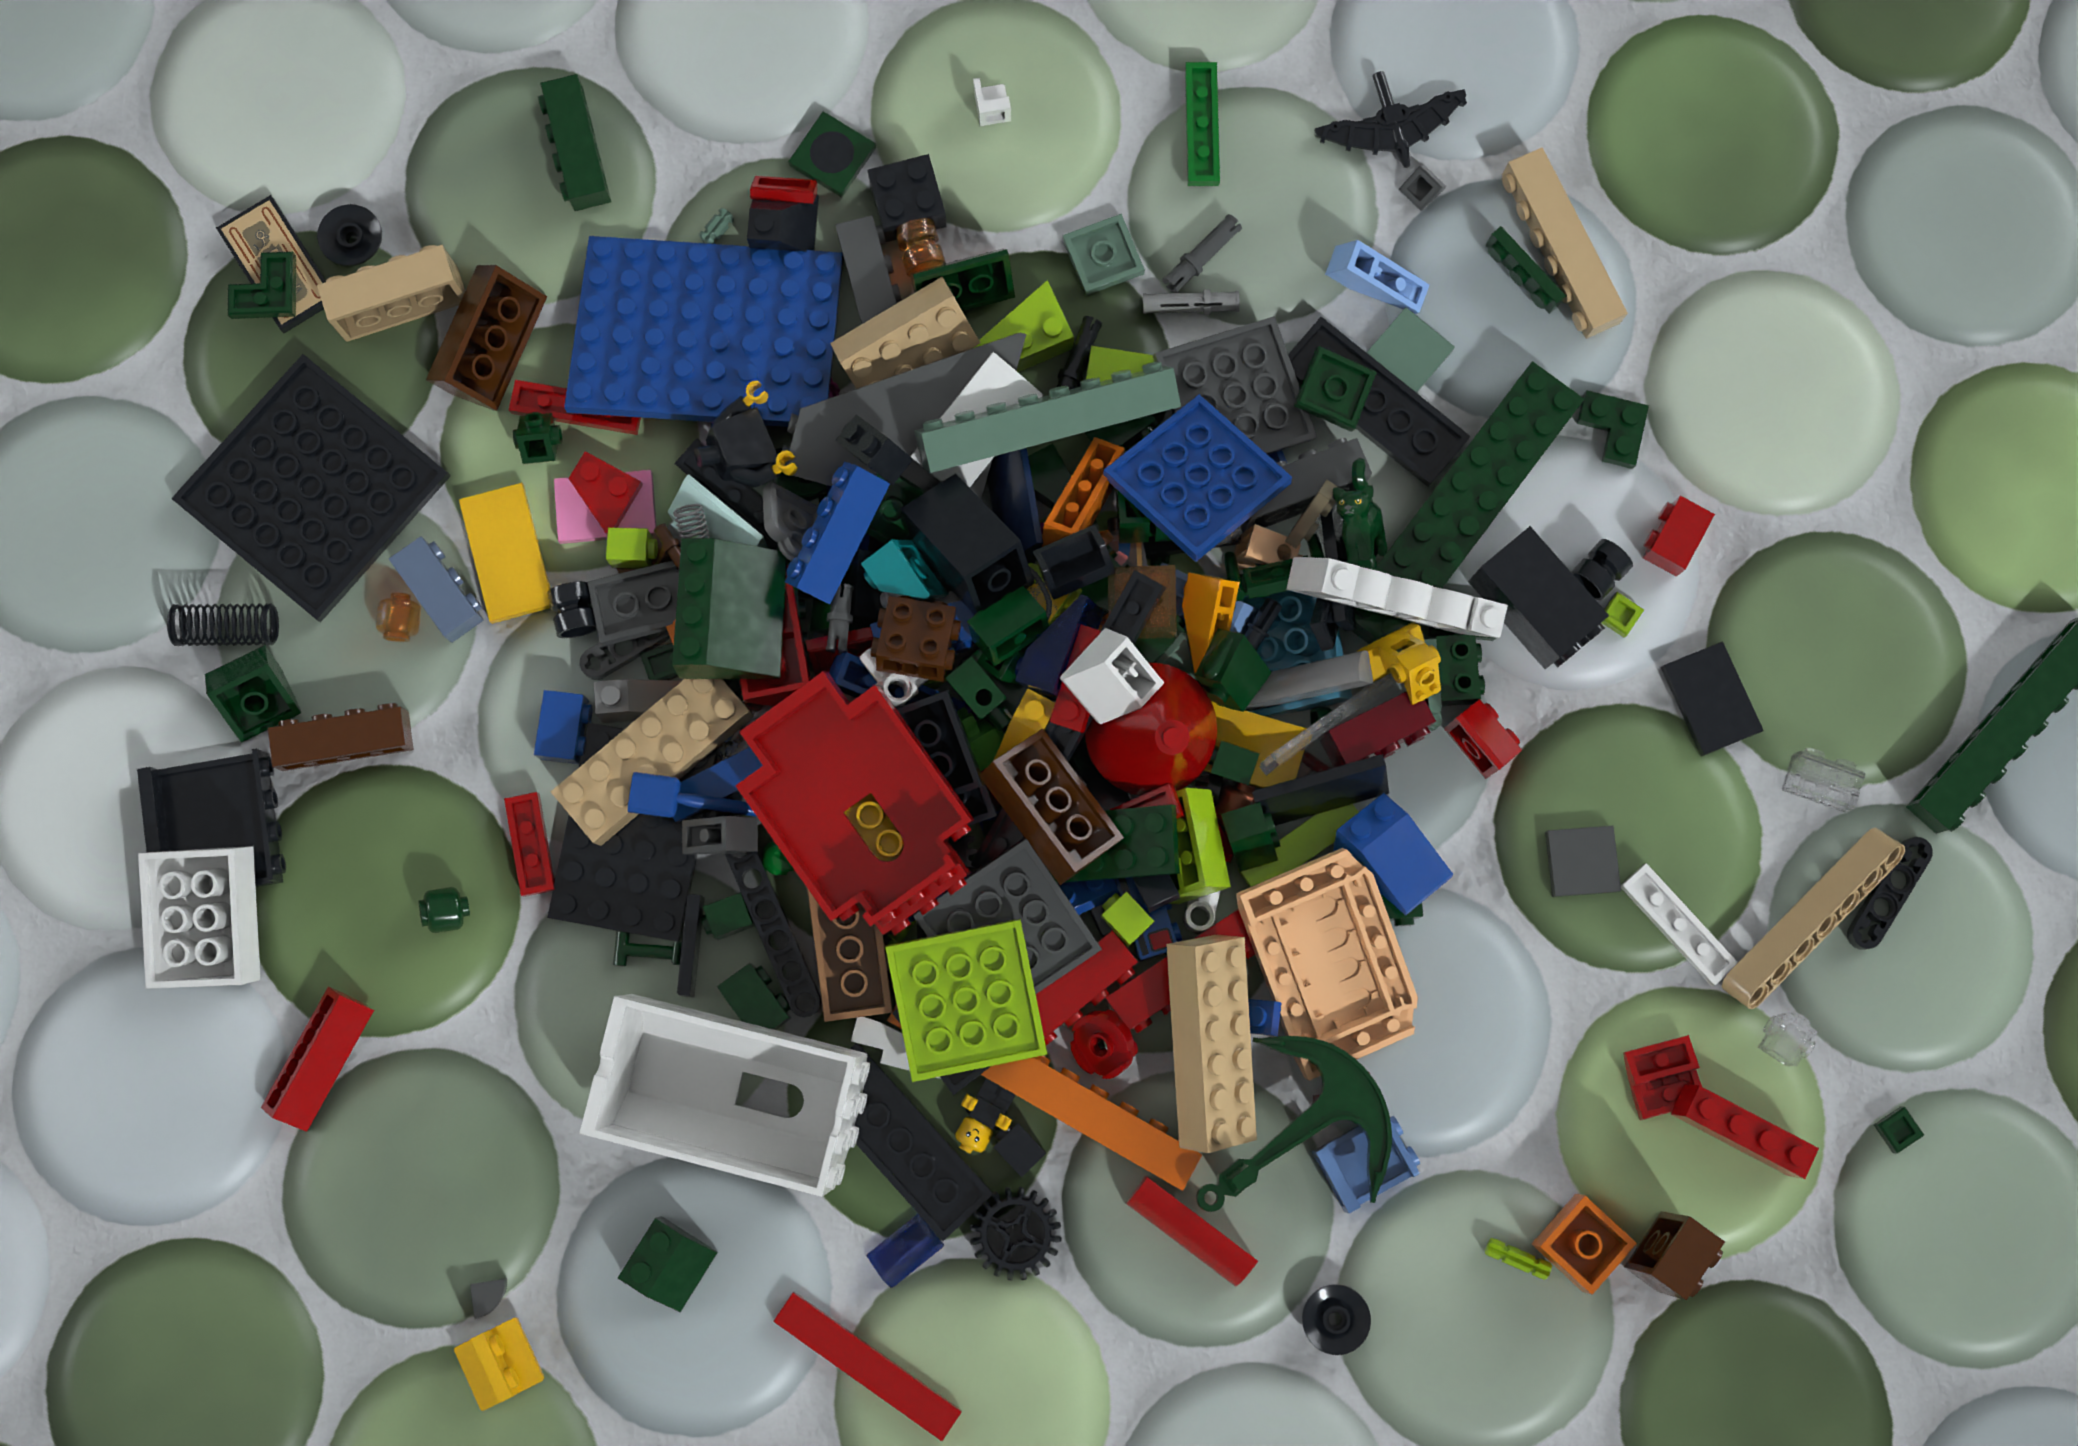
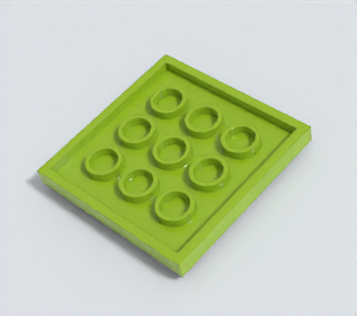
[885,919,1047,1082]

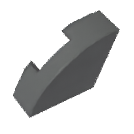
[470,1278,507,1319]

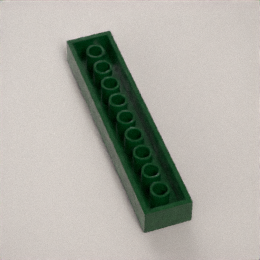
[1350,361,1585,644]

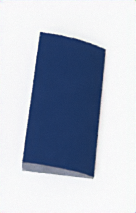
[987,448,1043,564]

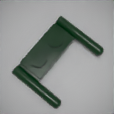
[1223,533,1325,601]

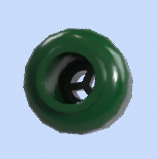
[418,887,470,933]

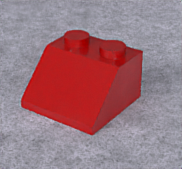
[1444,699,1522,779]

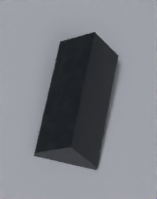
[896,690,998,826]

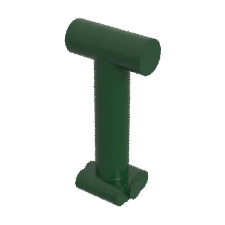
[613,932,682,966]

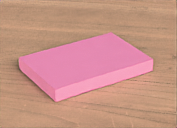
[554,470,657,544]

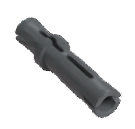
[1162,214,1242,293]

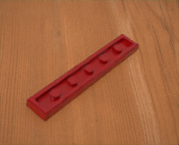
[773,1292,962,1441]

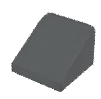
[1399,165,1446,211]

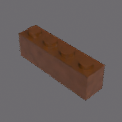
[268,703,414,771]

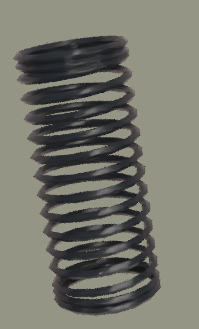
[167,603,279,646]

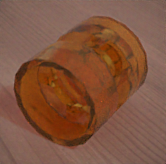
[895,218,946,277]

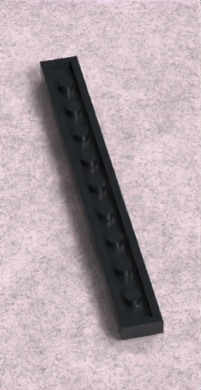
[970,570,1166,869]

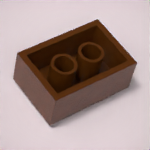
[1624,1211,1725,1300]

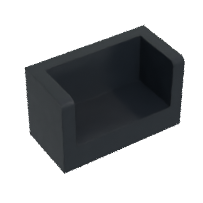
[1032,524,1116,600]

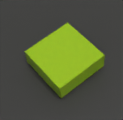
[1602,592,1644,638]

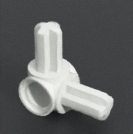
[860,648,929,708]

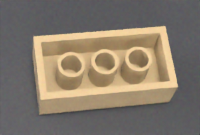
[317,245,465,342]
[830,277,980,389]

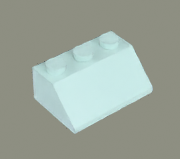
[668,474,769,549]

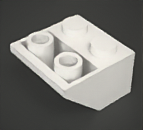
[1060,628,1164,724]

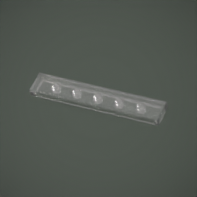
[1259,673,1397,776]

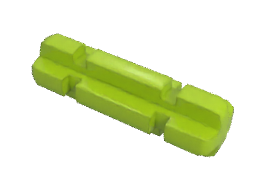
[1485,1238,1552,1280]

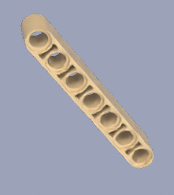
[1722,828,1905,1009]

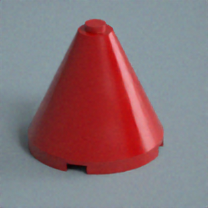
[1083,662,1217,796]

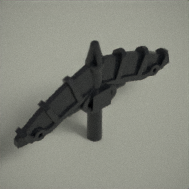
[1314,71,1467,168]

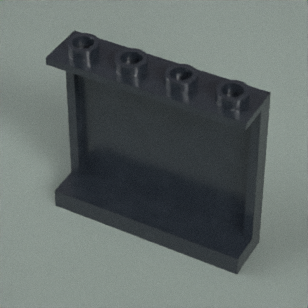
[137,748,286,887]

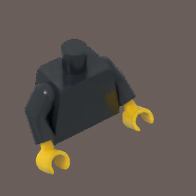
[694,381,798,487]

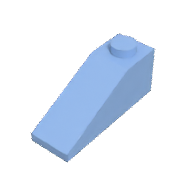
[1325,240,1430,314]

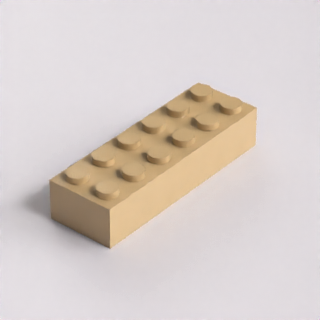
[550,679,754,846]
[1167,935,1257,1153]

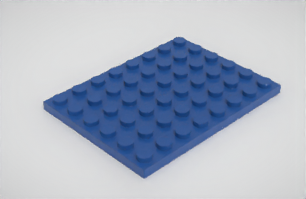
[564,236,843,427]

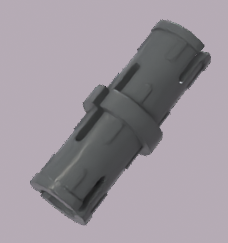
[826,584,854,654]

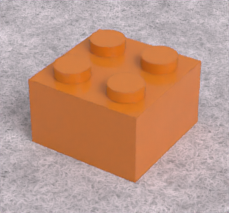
[1531,1194,1637,1295]

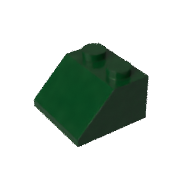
[205,645,301,743]
[618,1216,718,1312]

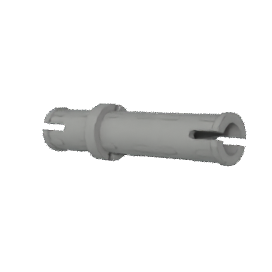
[1143,289,1240,315]

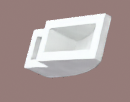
[851,1017,941,1079]

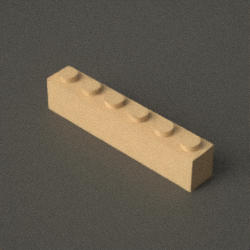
[1502,147,1628,339]

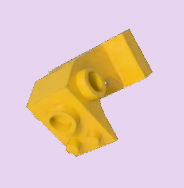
[1357,622,1441,705]

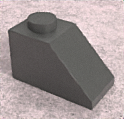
[682,816,758,855]

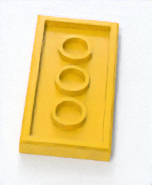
[459,482,551,624]

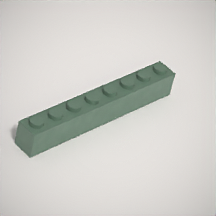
[914,362,1181,473]

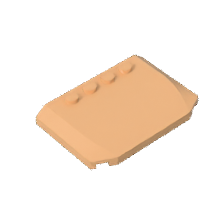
[1236,848,1418,1081]

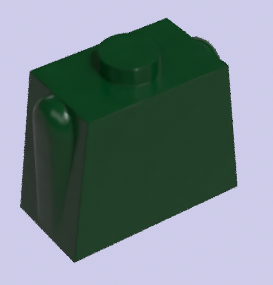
[1195,628,1272,712]

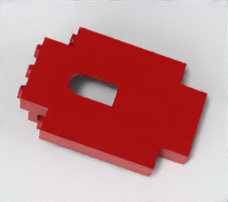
[735,671,975,935]

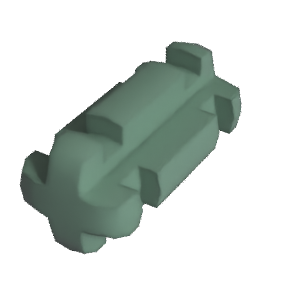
[699,208,734,244]

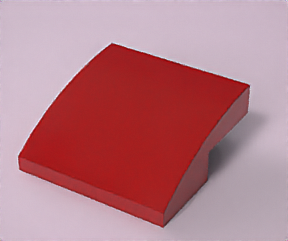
[1623,1035,1702,1121]

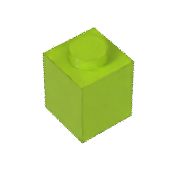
[606,527,658,569]
[1101,892,1155,947]

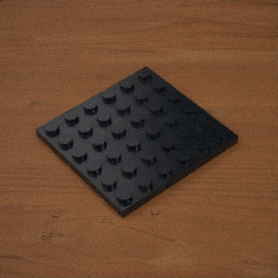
[171,354,451,623]

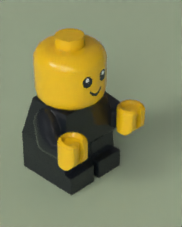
[955,1078,1016,1154]

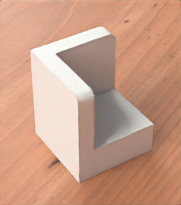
[973,78,1011,126]

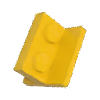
[454,1317,545,1411]

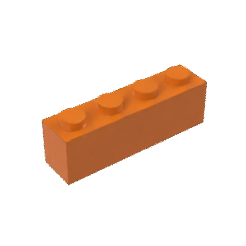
[1042,437,1125,547]

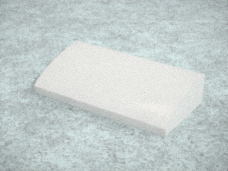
[910,352,1043,488]

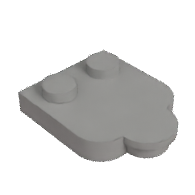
[763,481,818,561]

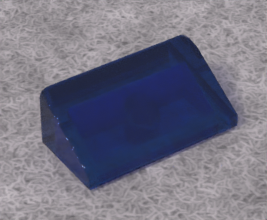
[866,1214,944,1288]

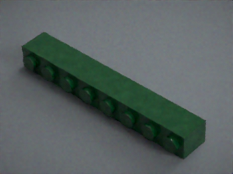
[1906,617,2078,834]

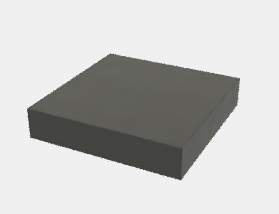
[1545,825,1621,897]

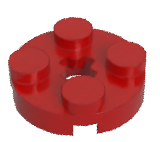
[1070,1009,1138,1079]

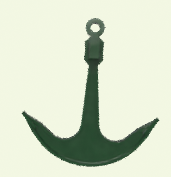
[1196,1036,1392,1212]

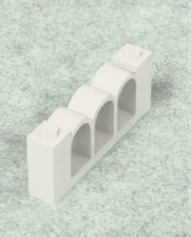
[1286,557,1508,638]

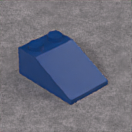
[1333,793,1453,916]

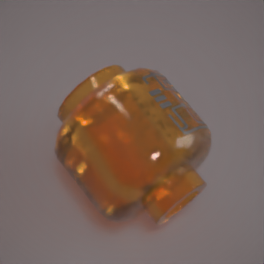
[376,592,421,642]

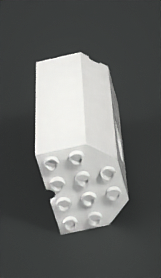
[579,994,870,1197]

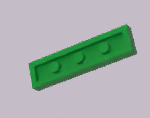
[1185,62,1220,186]

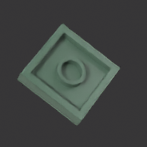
[1062,213,1145,296]
[1366,307,1455,393]

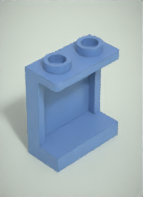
[1311,1116,1420,1214]

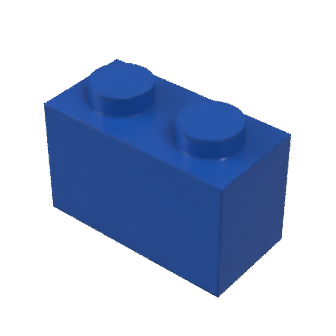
[534,690,593,764]

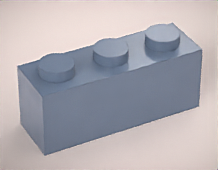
[389,536,484,643]

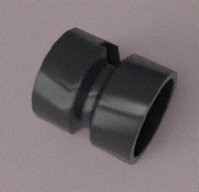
[1571,539,1633,601]
[547,581,597,638]

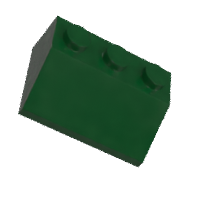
[910,248,1015,311]

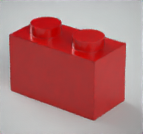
[1642,495,1715,577]

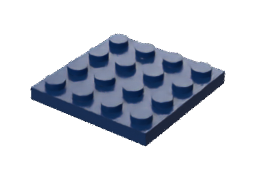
[1103,394,1292,562]

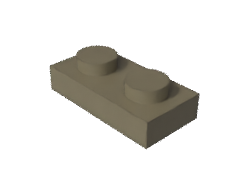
[1285,479,1337,548]

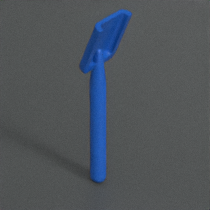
[628,772,757,818]

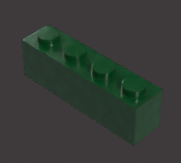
[538,74,612,211]

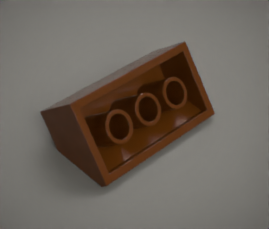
[426,265,547,411]
[979,728,1124,885]

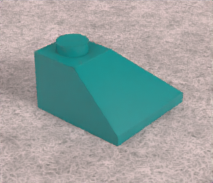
[861,540,949,599]

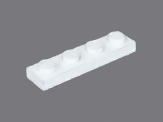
[1621,863,1738,986]

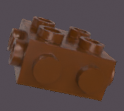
[871,596,961,682]

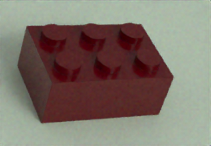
[1320,691,1436,768]

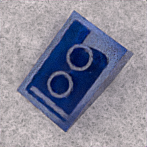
[1015,595,1104,701]

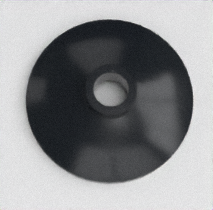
[317,204,382,266]
[1302,1284,1371,1355]

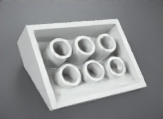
[138,846,261,989]

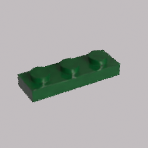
[1485,226,1566,314]

